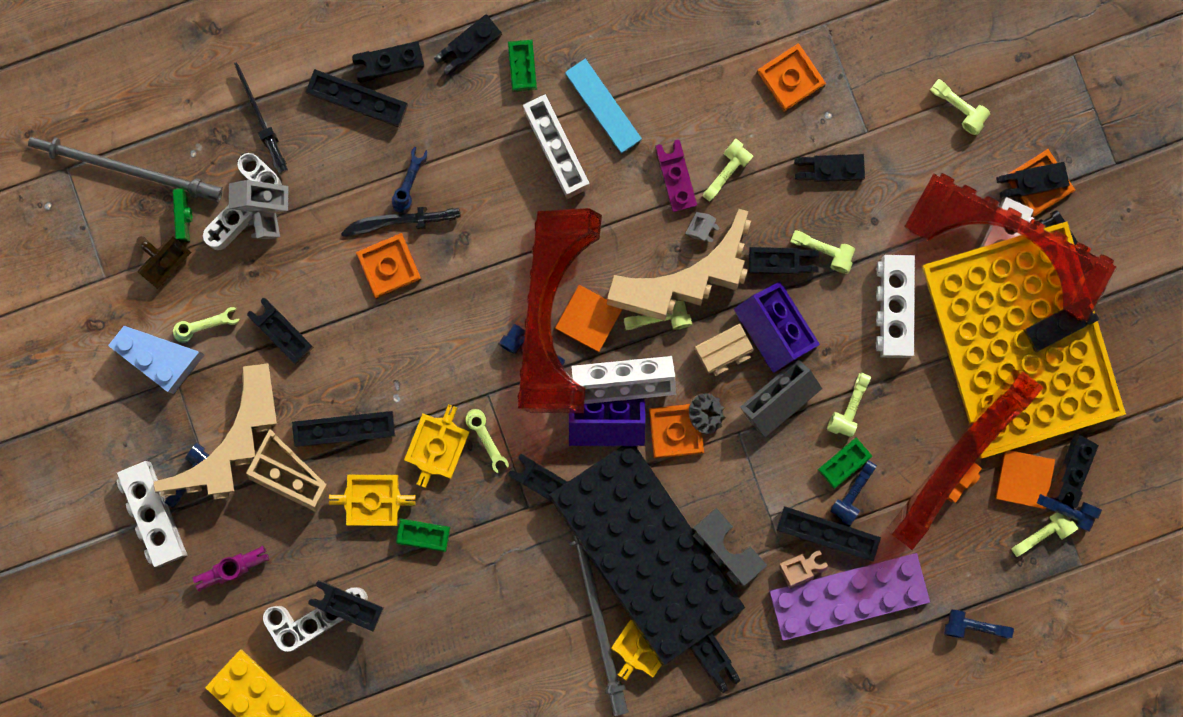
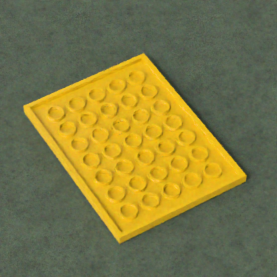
[922,222,1126,458]

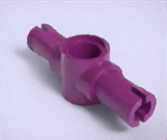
[192,545,270,592]

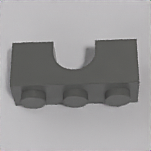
[692,508,767,586]

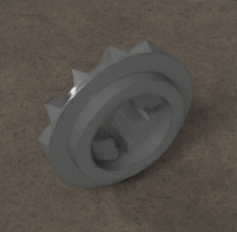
[689,394,726,434]

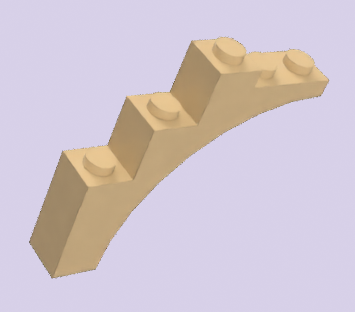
[607,209,751,321]
[153,363,277,500]

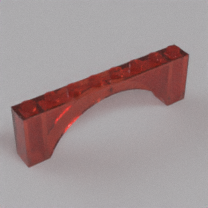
[904,173,1117,323]
[517,208,602,413]
[887,369,1043,550]

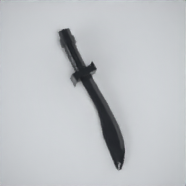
[234,62,288,174]
[341,207,461,237]

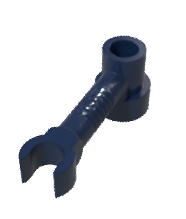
[392,147,427,213]
[498,324,565,370]
[164,443,210,508]
[830,460,877,527]
[1037,494,1102,532]
[944,609,1014,639]

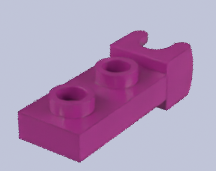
[655,139,697,212]

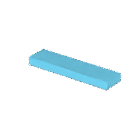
[565,58,642,154]

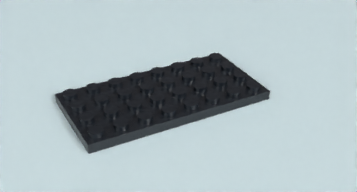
[548,446,746,666]

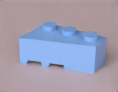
[108,326,205,394]

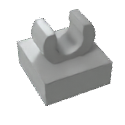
[248,212,280,239]
[685,212,720,242]

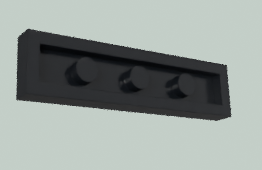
[306,69,408,128]
[292,411,396,447]
[776,506,881,562]

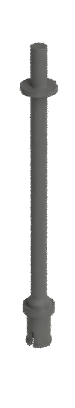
[28,137,223,203]
[569,534,629,716]

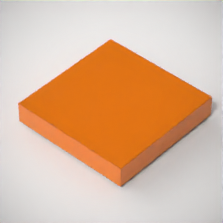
[757,43,826,112]
[1009,149,1075,217]
[356,233,422,299]
[555,285,623,353]
[649,404,704,459]
[995,450,1055,509]

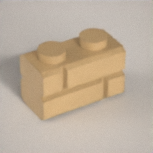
[694,324,754,376]

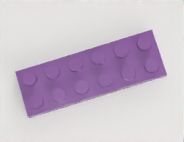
[769,553,930,641]

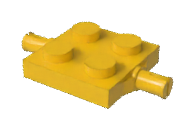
[404,404,470,488]
[329,475,416,526]
[610,619,662,681]

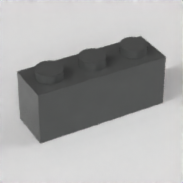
[740,359,822,437]

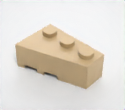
[246,429,328,512]

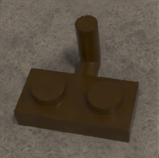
[137,234,192,289]

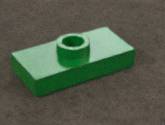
[508,39,537,92]
[173,189,193,243]
[817,437,873,489]
[396,519,451,552]

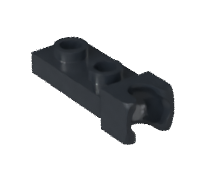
[352,41,424,83]
[247,298,314,365]
[1047,434,1099,508]
[508,454,568,502]
[308,580,384,632]

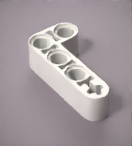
[203,153,282,250]
[263,587,368,651]

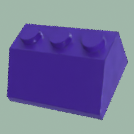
[734,282,820,373]
[569,390,645,446]

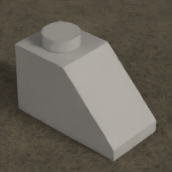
[229,180,288,212]

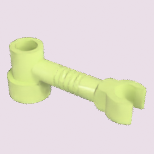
[930,79,990,135]
[702,138,753,202]
[790,230,855,274]
[624,301,692,330]
[173,307,240,343]
[827,373,871,438]
[465,409,509,473]
[1011,512,1078,557]

